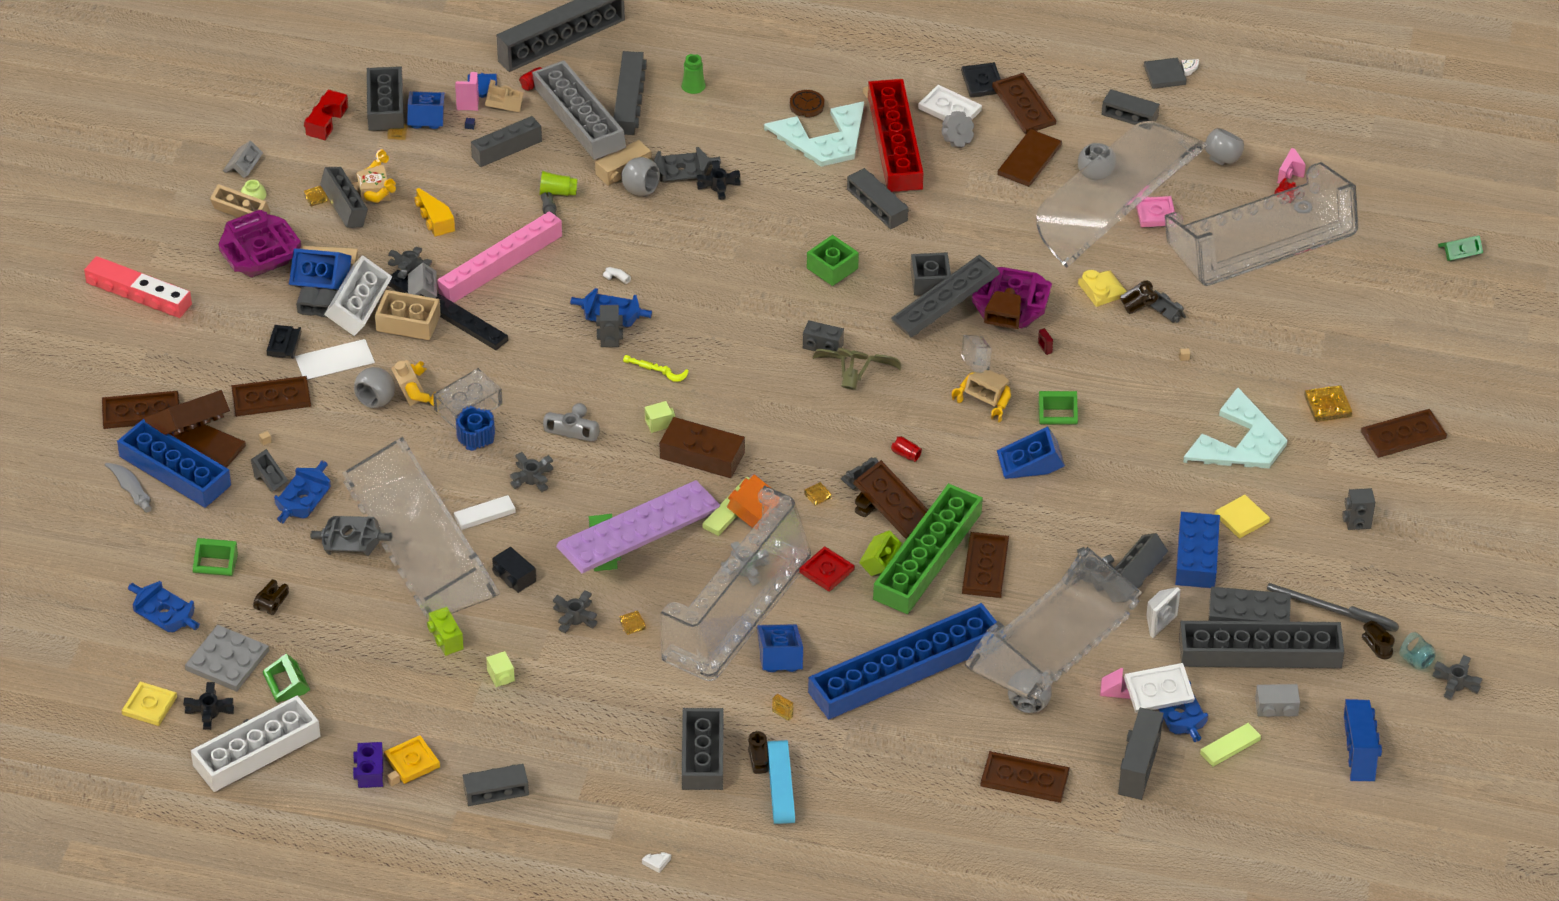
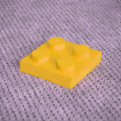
[384,735,440,784]

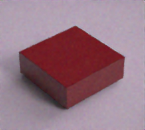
[1038,328,1053,355]

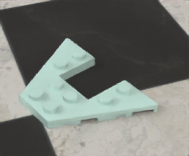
[764,101,864,167]
[1183,388,1287,469]

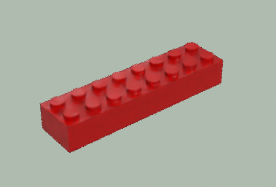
[868,79,924,192]

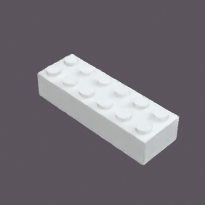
[191,695,321,792]

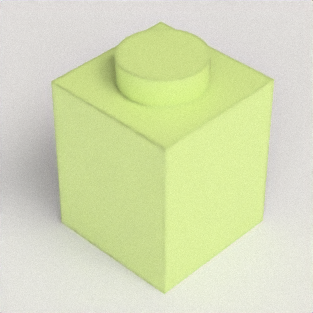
[645,401,675,433]
[486,651,515,687]

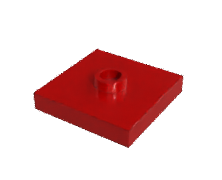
[799,546,855,592]

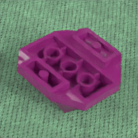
[972,267,1052,328]

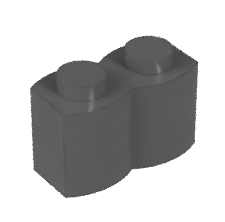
[296,287,337,318]

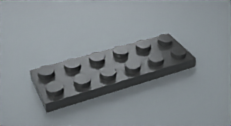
[891,254,1000,338]

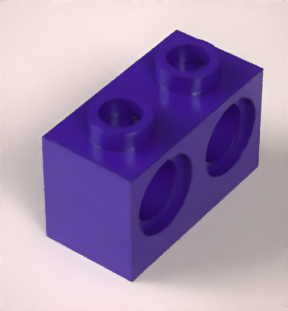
[353,742,383,788]

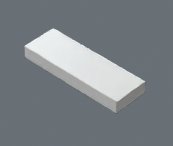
[454,495,516,530]

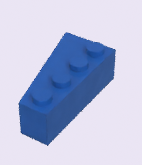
[1344,699,1382,781]

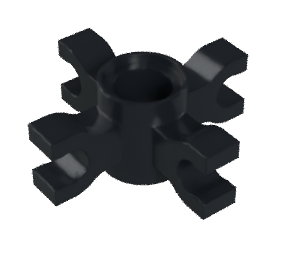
[697,160,741,200]
[183,682,234,730]

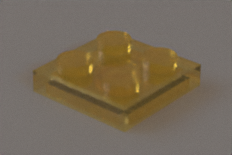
[1304,385,1352,422]

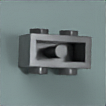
[596,305,623,347]
[803,320,844,352]
[1342,488,1376,530]

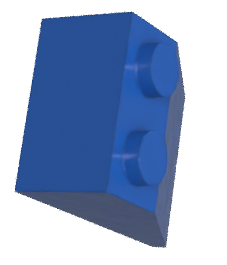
[407,91,445,129]
[289,248,352,291]
[997,426,1065,479]
[757,624,803,672]

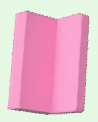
[455,72,479,111]

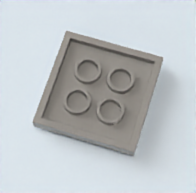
[185,625,269,692]

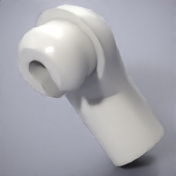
[603,267,631,284]

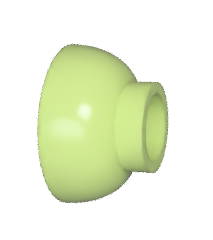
[241,180,267,200]

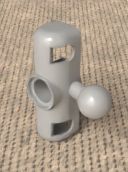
[543,403,600,441]

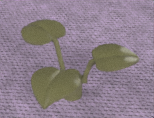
[813,348,901,390]

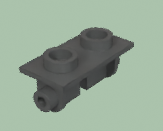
[1150,290,1186,323]
[841,457,879,490]

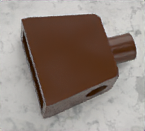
[984,288,1021,330]

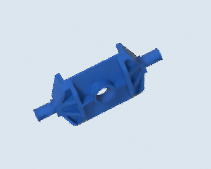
[570,288,652,327]
[274,460,331,524]
[128,581,200,632]
[1158,681,1208,742]

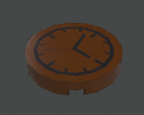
[790,90,825,117]

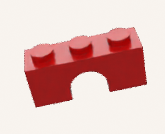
[304,89,349,140]

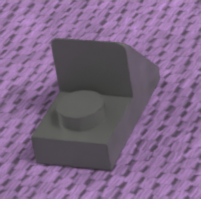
[251,449,289,492]

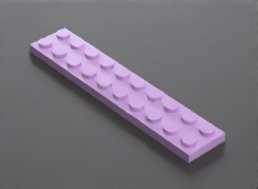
[556,480,720,574]

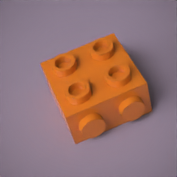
[727,474,784,531]

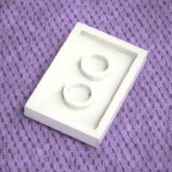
[918,85,982,121]
[1124,663,1195,713]

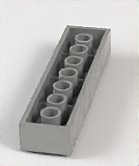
[532,60,626,160]

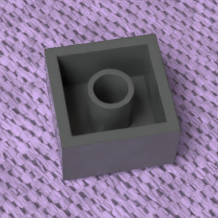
[910,252,951,295]

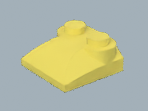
[1078,270,1127,307]

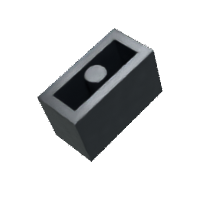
[492,546,536,593]

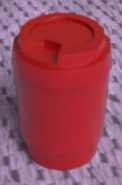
[519,67,542,91]
[891,436,922,462]

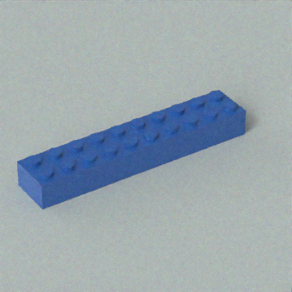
[808,603,1003,720]

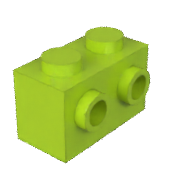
[859,530,902,576]
[427,606,464,656]

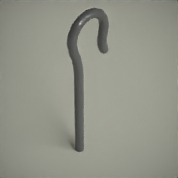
[1267,583,1399,632]

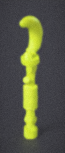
[623,355,689,382]

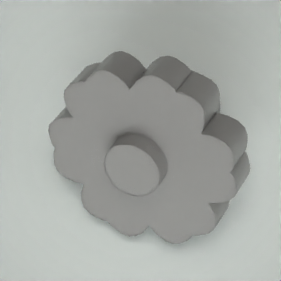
[942,111,974,147]

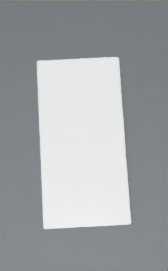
[295,339,375,379]

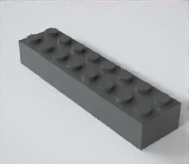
[496,0,625,72]
[1179,621,1344,668]

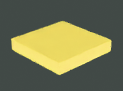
[1215,495,1270,539]
[122,681,177,726]

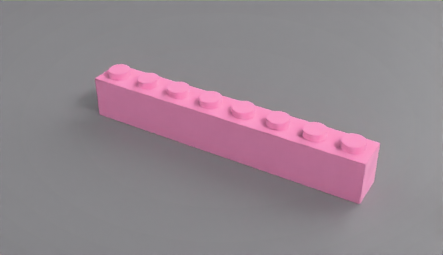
[437,211,562,303]

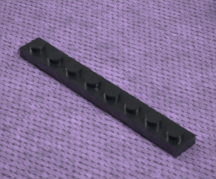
[388,270,508,350]

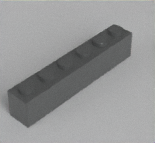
[614,51,647,135]

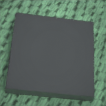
[1144,57,1187,89]

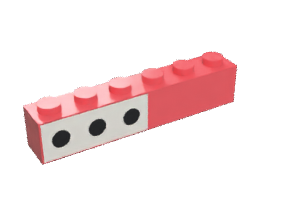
[84,256,192,318]

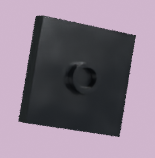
[961,62,1001,97]

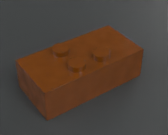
[659,417,745,478]

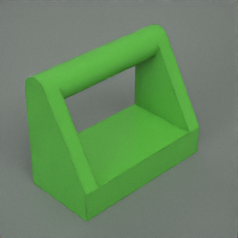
[1038,391,1078,425]
[193,538,238,576]
[263,653,310,703]

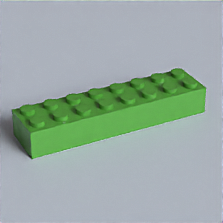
[873,483,983,614]

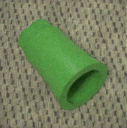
[681,54,706,94]

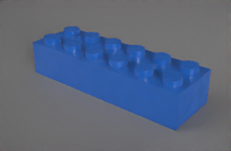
[117,419,231,508]

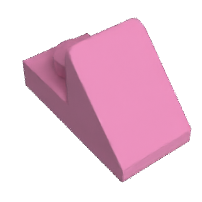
[1277,148,1306,184]
[1100,668,1131,699]

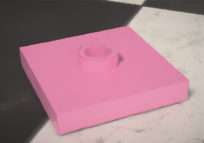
[1135,196,1177,227]

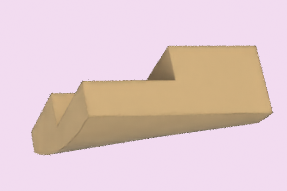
[485,80,523,113]

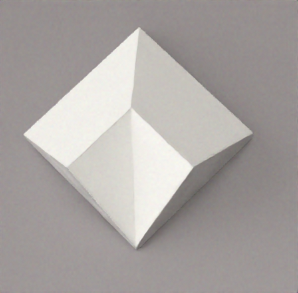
[1146,587,1181,638]

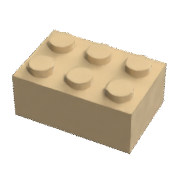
[375,290,441,340]

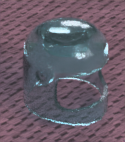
[1399,632,1436,670]

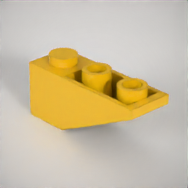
[414,188,455,237]

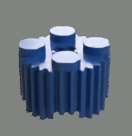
[456,406,495,451]

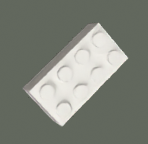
[324,255,392,336]

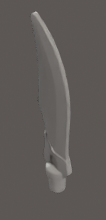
[105,463,151,513]

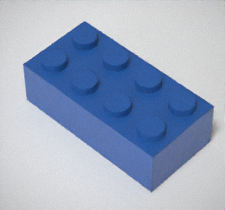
[1175,512,1220,588]

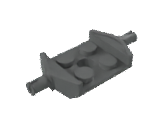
[654,147,721,182]
[310,516,393,556]

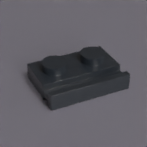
[266,325,302,359]

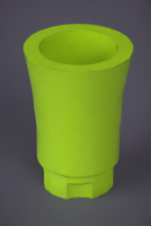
[539,171,578,196]

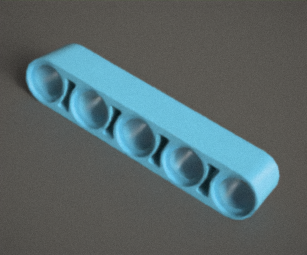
[767,740,795,824]

